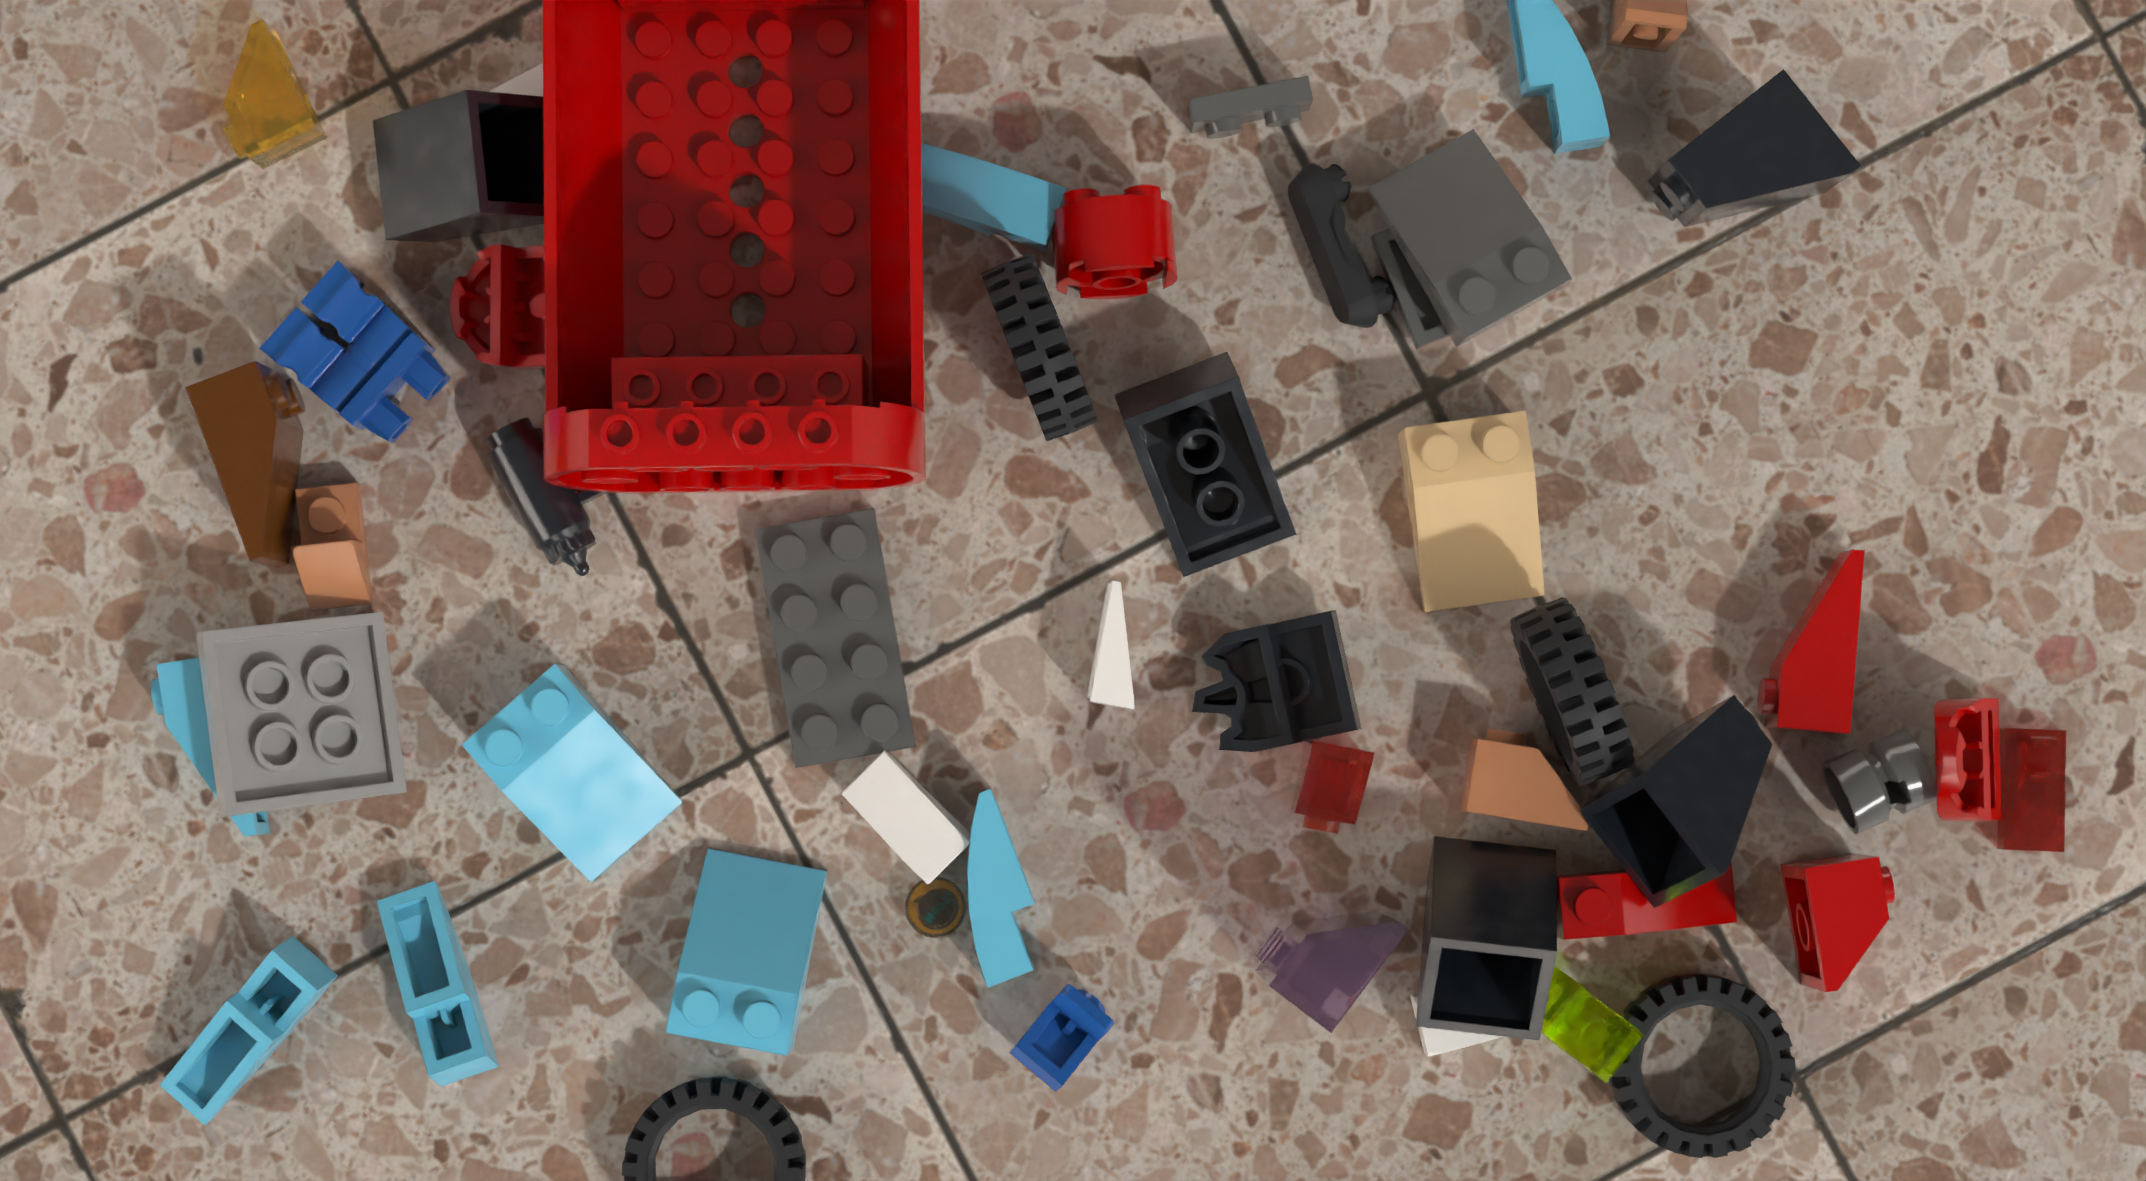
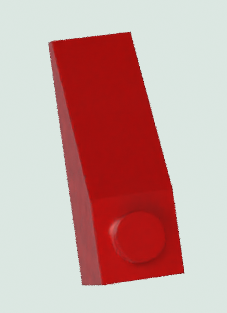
[1757,549,1865,734]
[1556,862,1737,940]

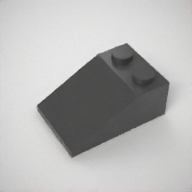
[1367,129,1572,347]

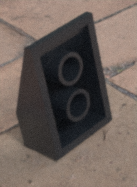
[1114,352,1296,577]

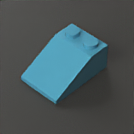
[462,664,683,882]
[666,848,827,1056]

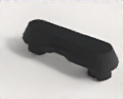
[1288,163,1395,328]

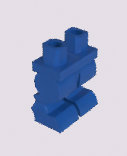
[259,261,451,443]

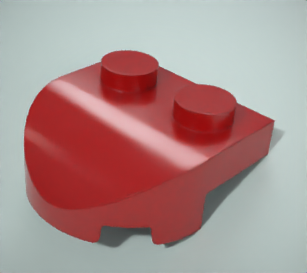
[449,244,545,370]
[1934,698,2002,821]

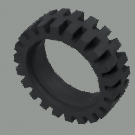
[981,253,1098,441]
[1510,597,1635,786]
[1607,974,1795,1158]
[622,1076,806,1181]

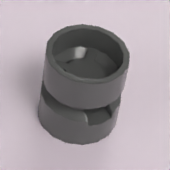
[1823,728,1936,834]

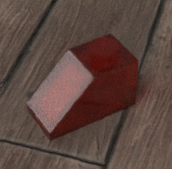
[1291,740,1374,834]

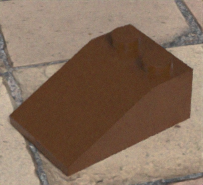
[185,361,305,568]

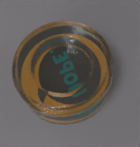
[905,876,966,938]

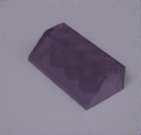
[1255,910,1409,1033]

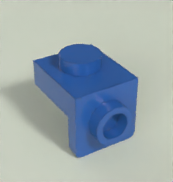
[1009,984,1114,1092]

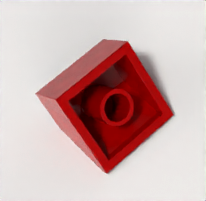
[1780,853,1895,992]

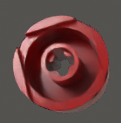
[1052,185,1178,299]

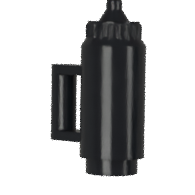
[486,417,608,576]

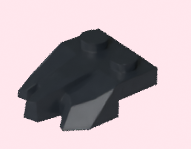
[1192,610,1362,752]

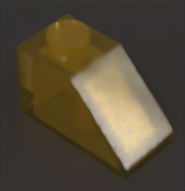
[223,19,328,169]

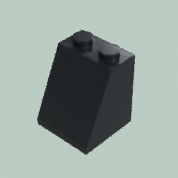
[1648,69,1861,227]
[373,90,544,242]
[1579,695,1772,908]
[1416,836,1557,1041]

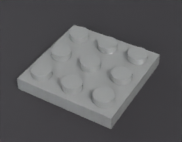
[196,612,407,818]

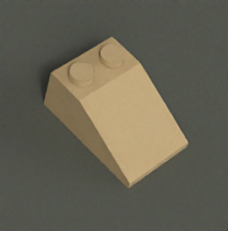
[1398,410,1545,613]

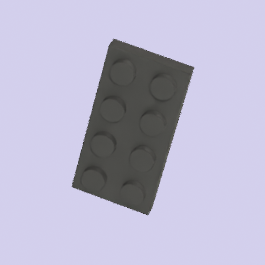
[755,508,916,768]

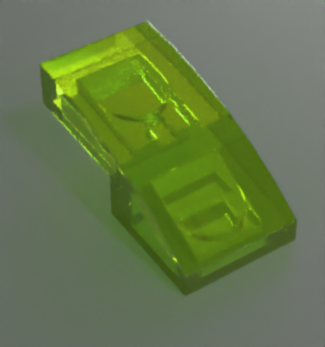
[1541,966,1644,1083]

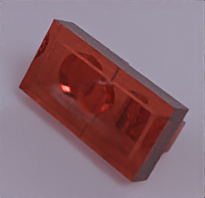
[1997,728,2066,852]

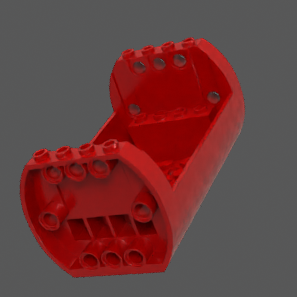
[542,0,926,494]

